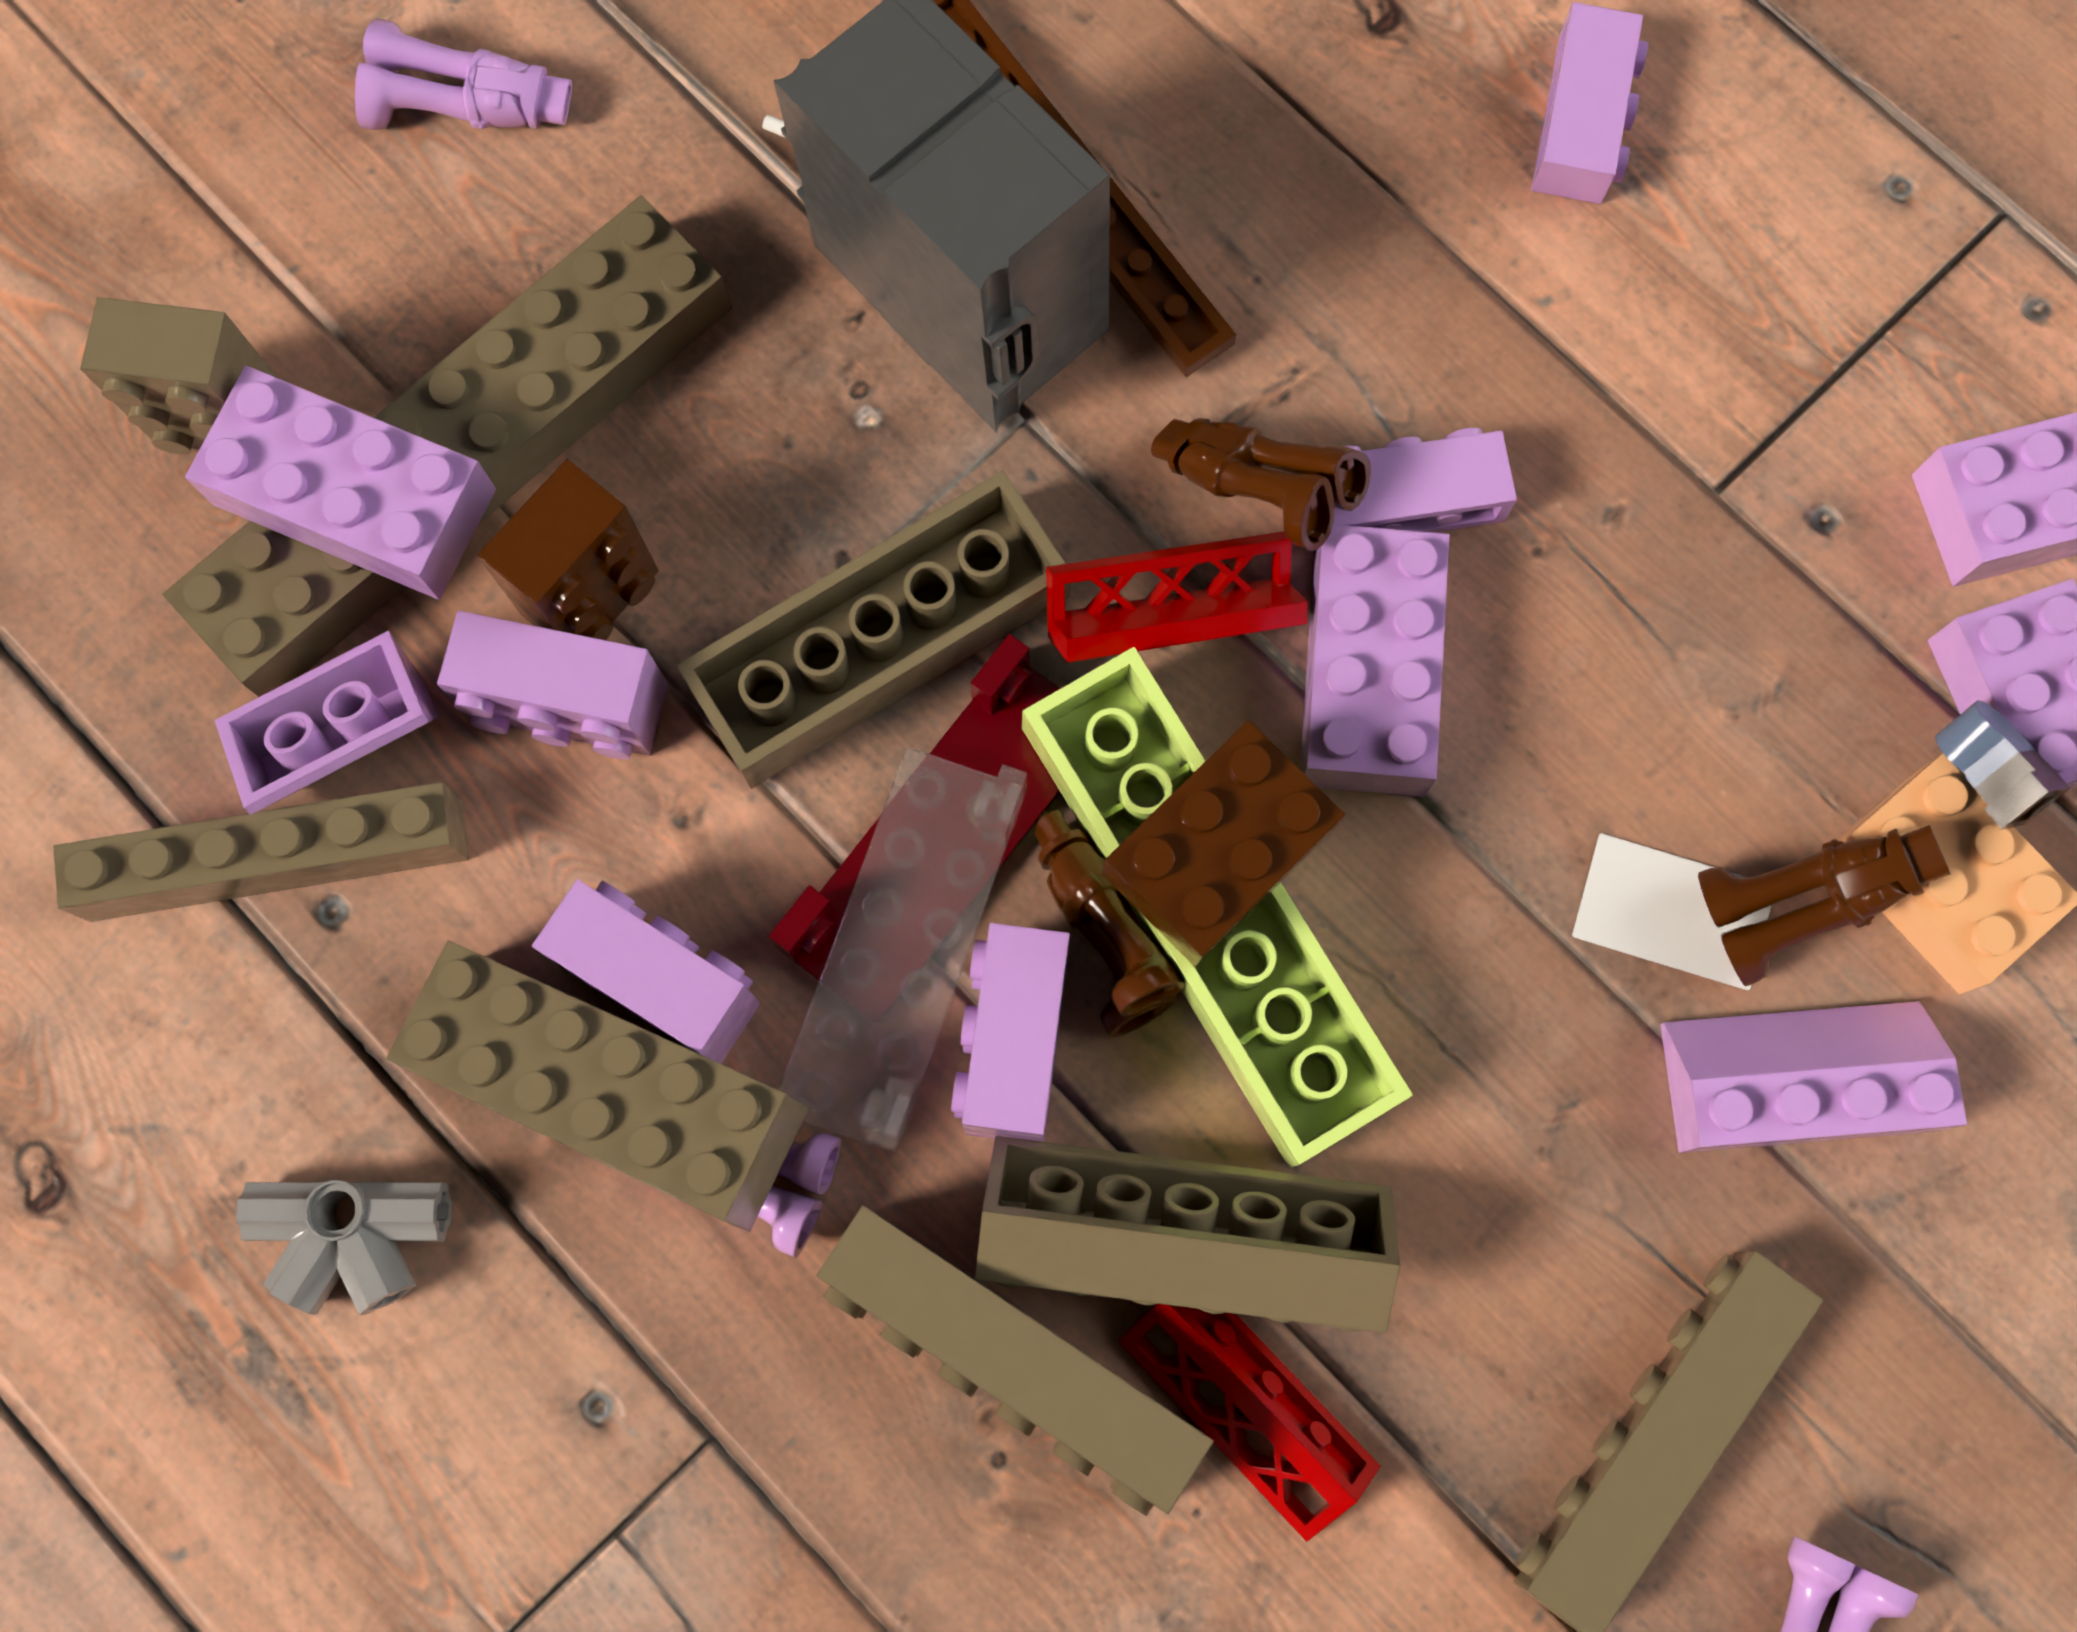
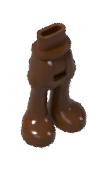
[1151,418,1371,550]
[1034,810,1185,1038]
[1698,825,1951,987]

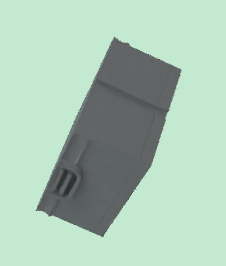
[774,0,1110,432]

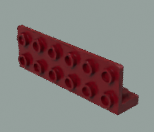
[768,633,1060,1024]

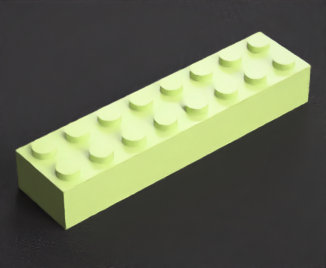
[1022,647,1413,1168]

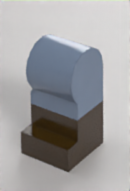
[1935,700,2071,829]

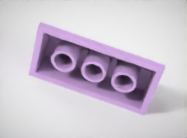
[1660,1001,1967,1153]

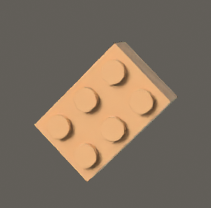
[1837,754,2077,995]

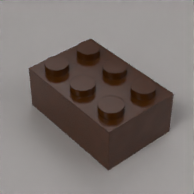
[477,459,659,640]
[1101,720,1346,967]

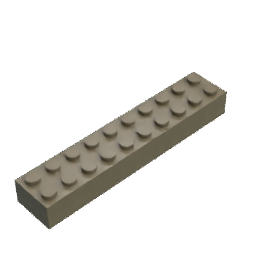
[162,195,732,697]

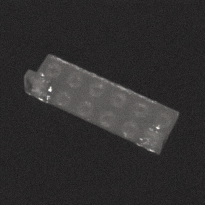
[779,748,1027,1154]

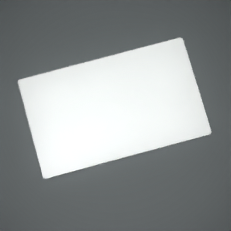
[1572,833,1772,991]

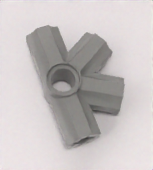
[236,1180,452,1315]

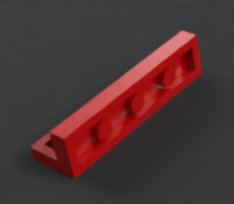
[1046,531,1308,663]
[1118,1304,1381,1542]

